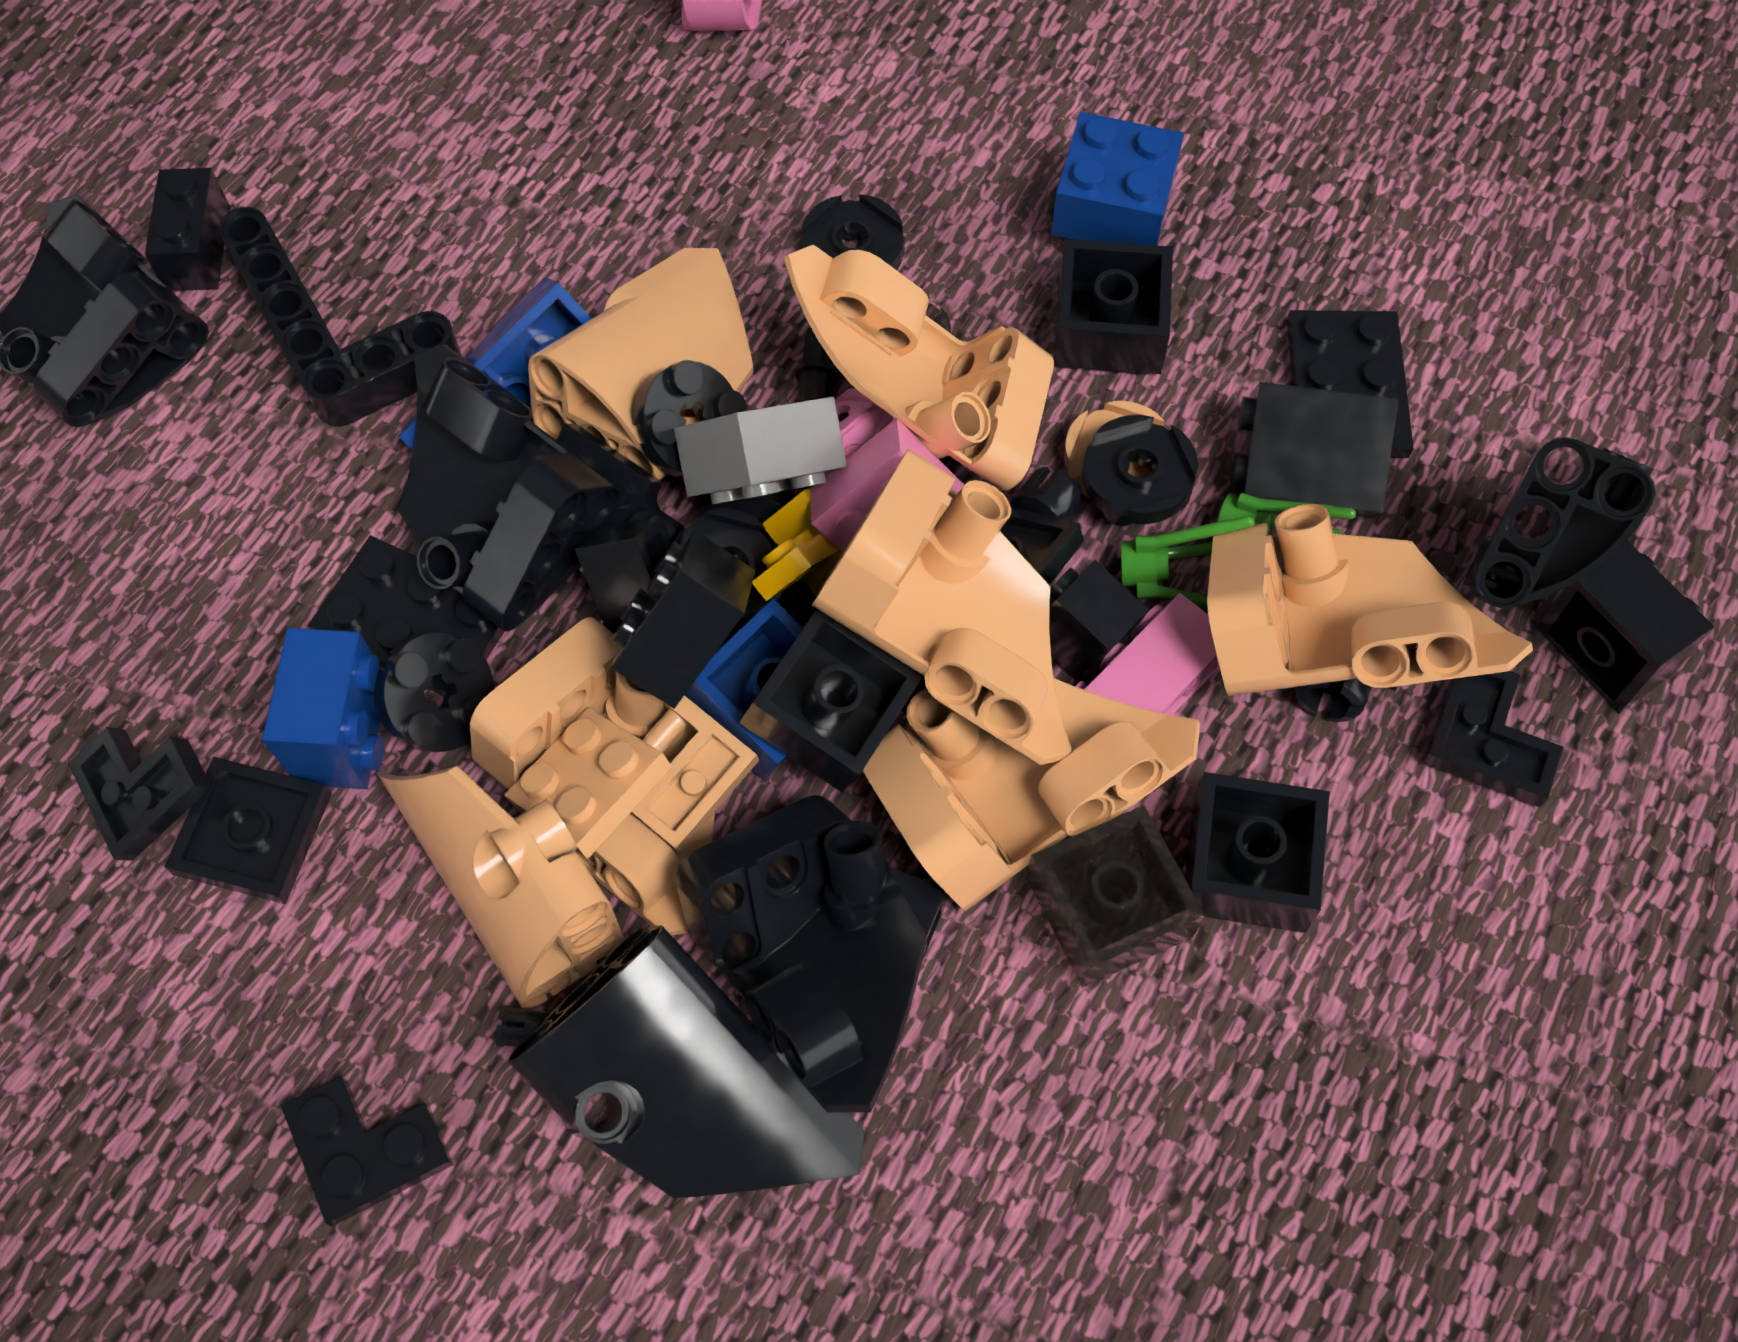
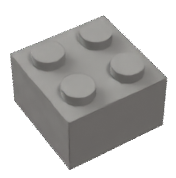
[674,396,847,504]

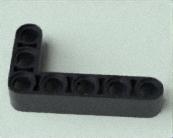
[219,207,462,427]

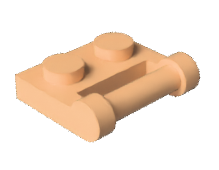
[631,695,759,853]

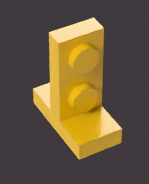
[752,487,843,601]

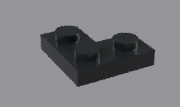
[1423,671,1564,807]
[69,727,212,861]
[281,1075,454,1227]

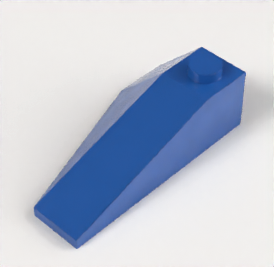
[398,277,592,450]

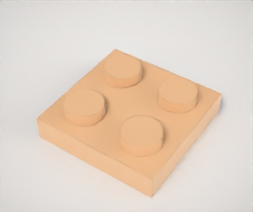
[504,707,672,859]

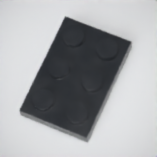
[1287,310,1414,458]
[307,535,505,697]

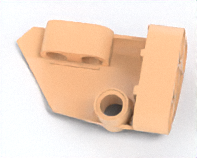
[783,244,1054,491]
[528,248,753,480]
[812,448,1073,765]
[1207,504,1533,696]
[470,617,715,935]
[863,678,1200,911]
[376,766,625,1009]

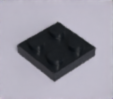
[164,757,332,904]

